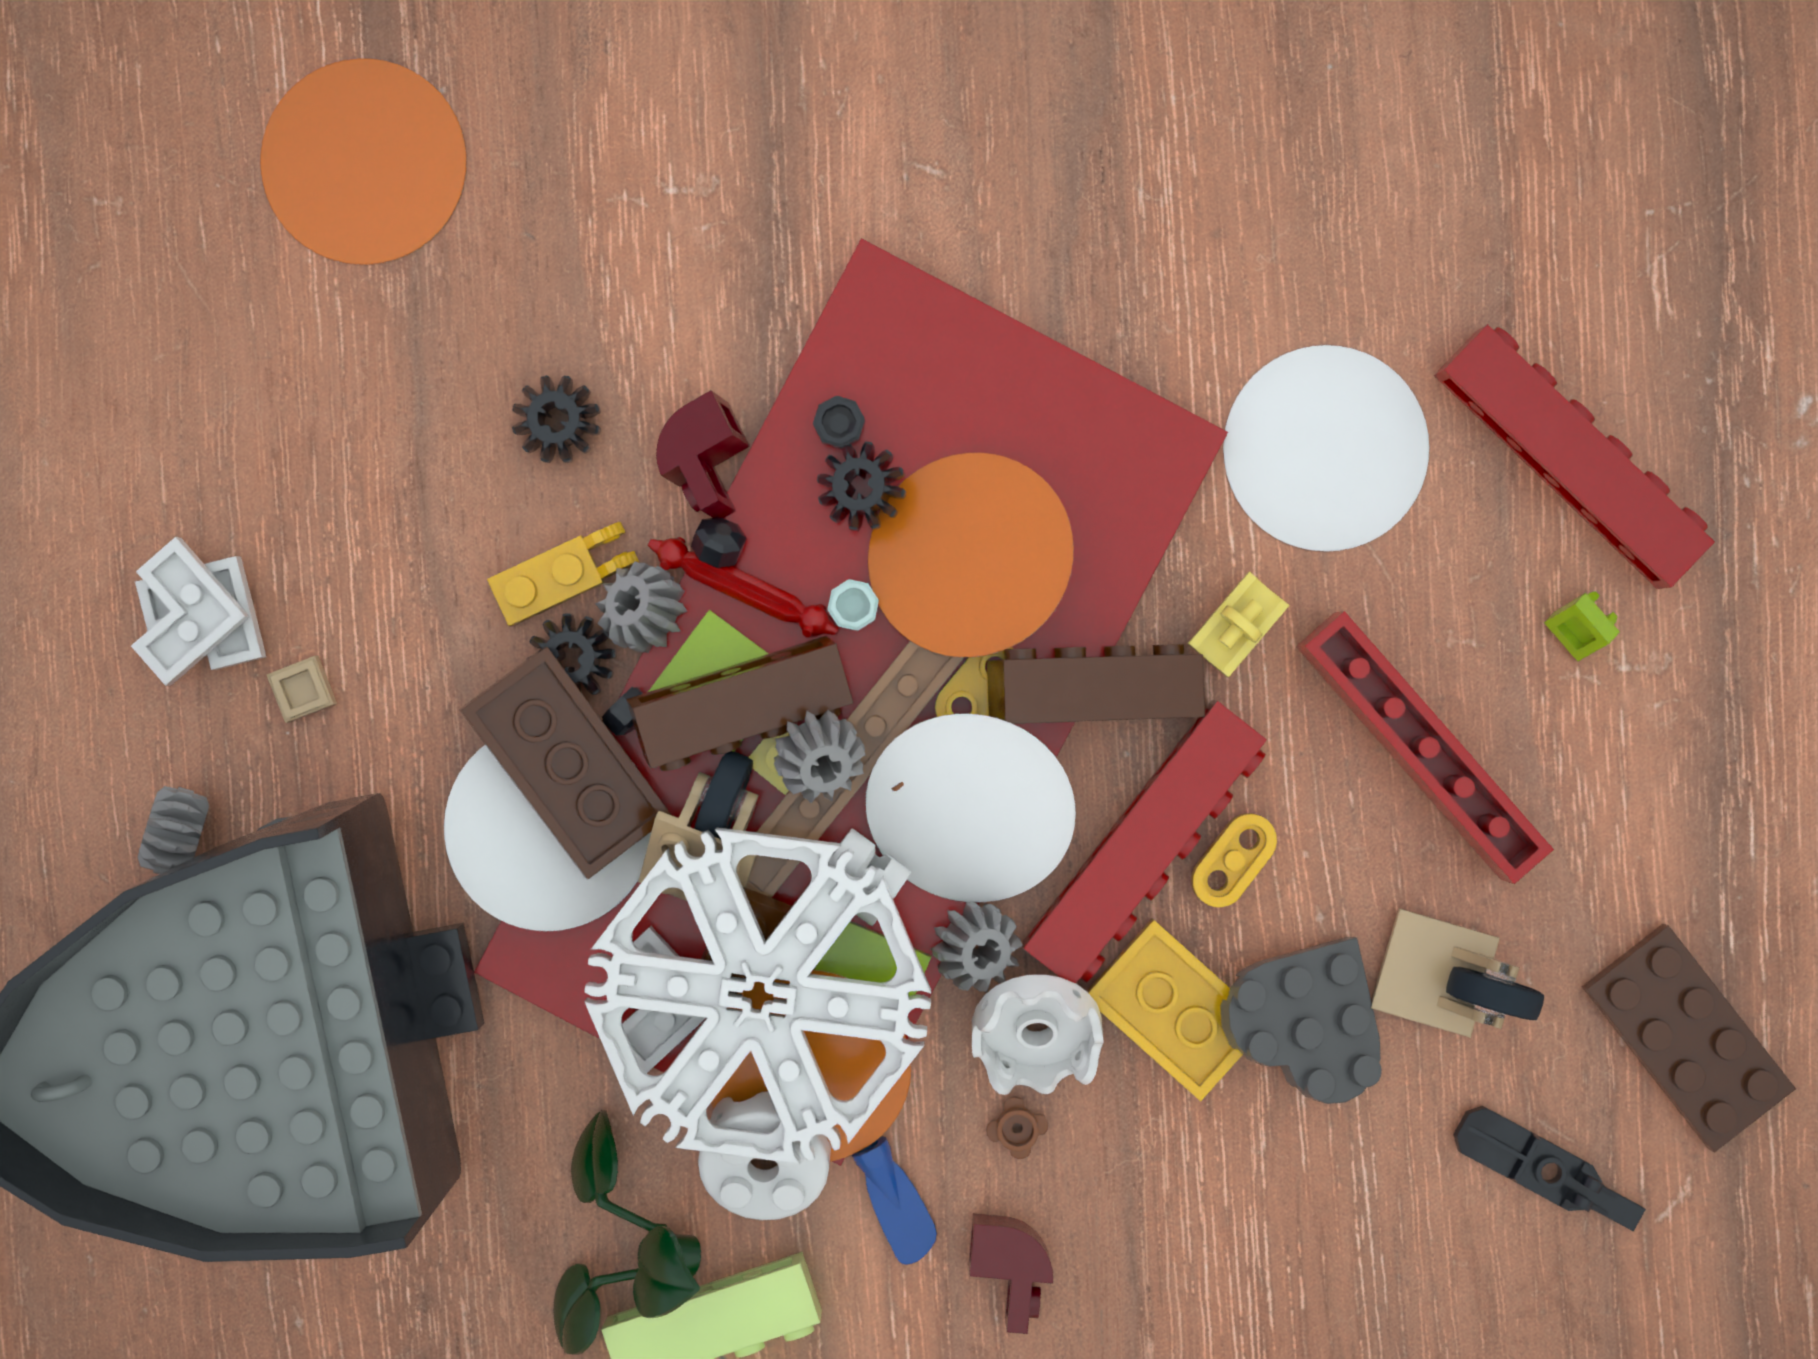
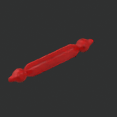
[648,537,839,638]

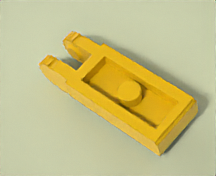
[487,522,639,626]

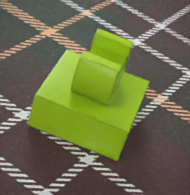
[1544,591,1620,662]

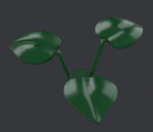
[553,1110,701,1355]

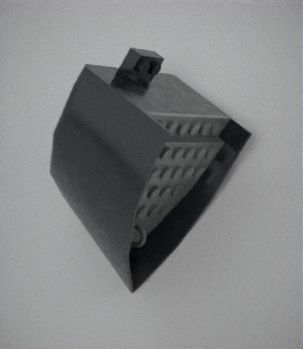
[0,793,485,1262]

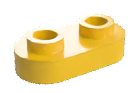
[935,647,1013,717]
[1191,813,1277,908]

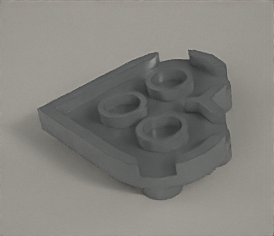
[1220,937,1382,1104]

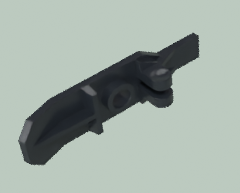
[1453,1106,1646,1232]

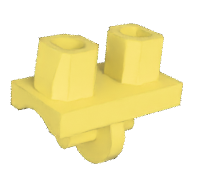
[1187,572,1290,677]

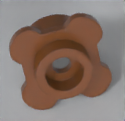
[986,1097,1048,1159]

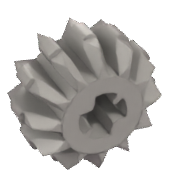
[596,562,687,653]
[774,710,866,803]
[137,786,209,874]
[930,902,1023,992]

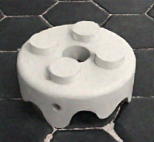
[972,975,1104,1095]
[698,1092,831,1220]

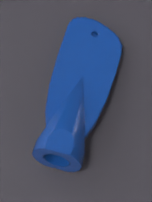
[852,1136,937,1265]

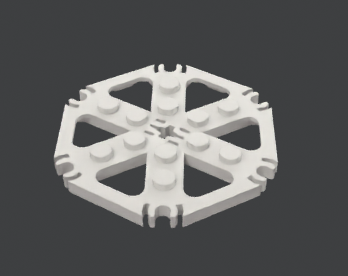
[584,827,931,1164]

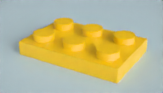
[1087,918,1243,1102]

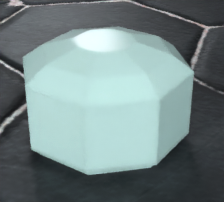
[827,579,879,631]

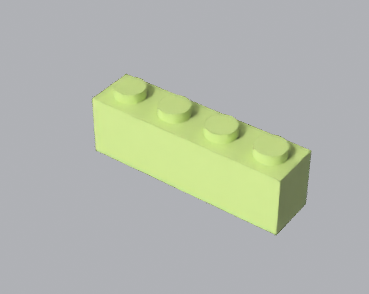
[601,1252,822,1359]

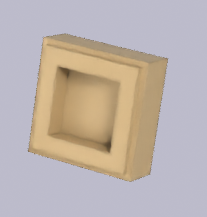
[267,656,337,723]

